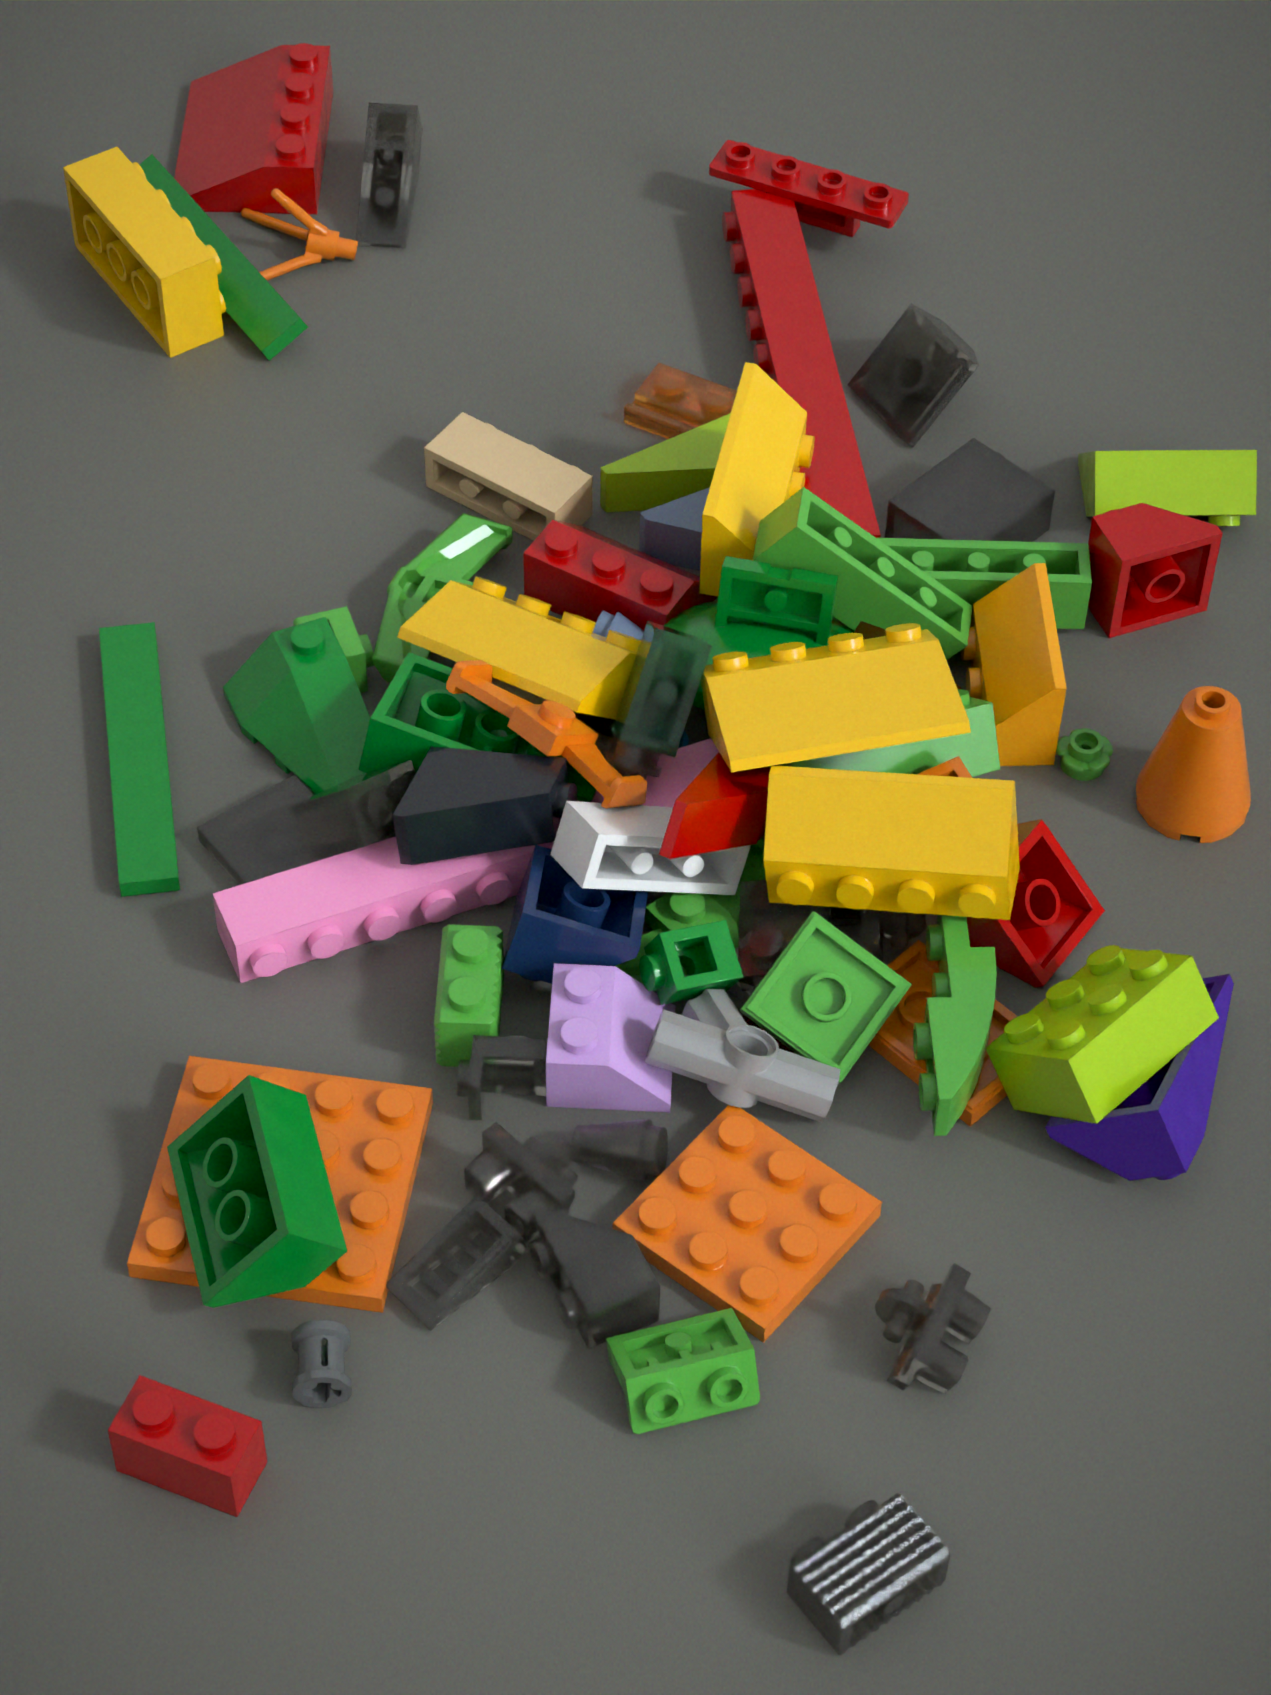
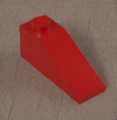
[659,752,771,859]

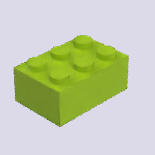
[985,945,1219,1124]

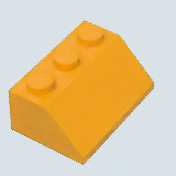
[960,563,1067,766]

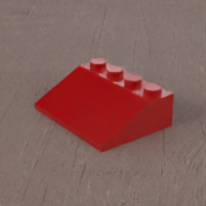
[174,43,333,215]

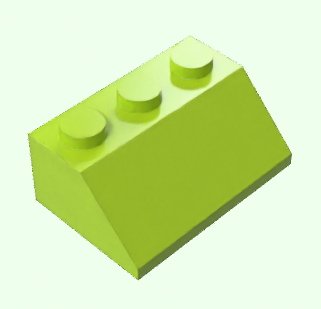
[1078,450,1257,526]

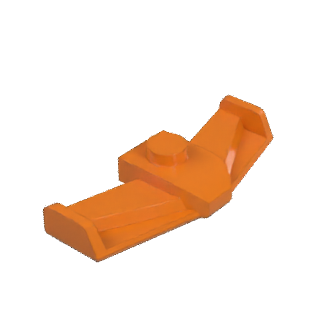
[446,660,647,809]

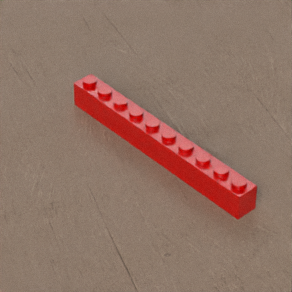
[722,189,881,538]

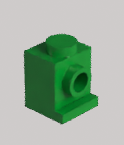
[639,920,743,1005]

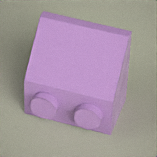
[546,963,676,1113]

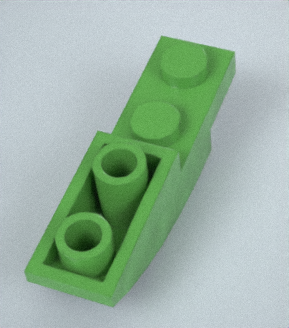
[913,915,997,1136]

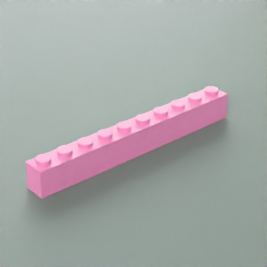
[212,738,719,983]

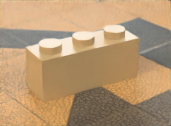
[424,412,593,541]

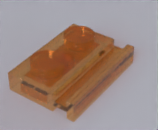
[624,363,737,439]

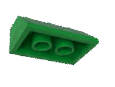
[167,1075,347,1308]

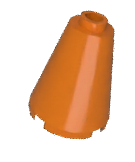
[1136,686,1251,843]

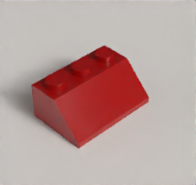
[523,520,718,640]

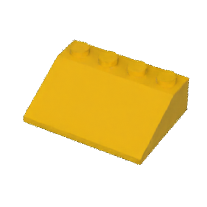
[699,623,971,773]

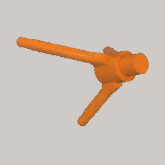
[241,188,358,281]

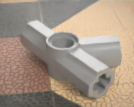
[645,989,840,1123]

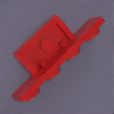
[709,140,909,237]

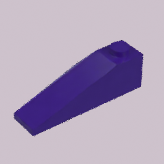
[1045,974,1234,1181]

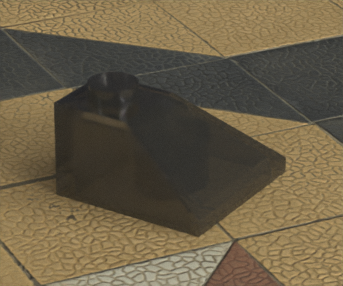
[847,303,979,447]

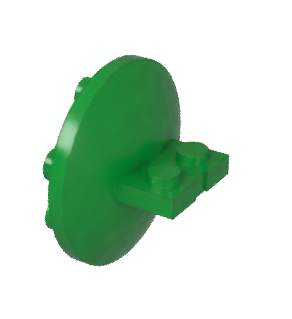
[655,556,854,710]

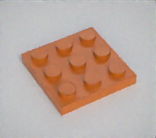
[612,1105,882,1343]

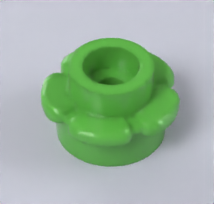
[1056,728,1113,781]

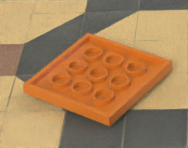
[127,1056,433,1313]

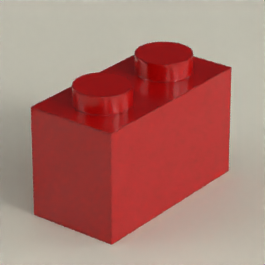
[108,1375,268,1517]

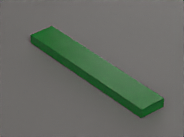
[139,154,308,361]
[99,622,180,897]

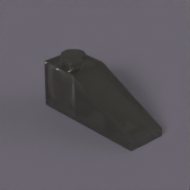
[356,102,423,248]

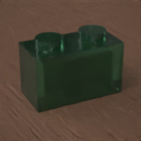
[611,621,712,757]

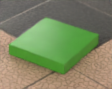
[739,911,912,1085]

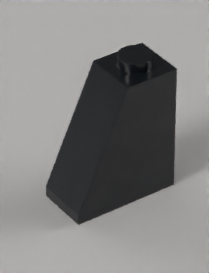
[393,746,578,865]

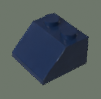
[502,845,648,984]

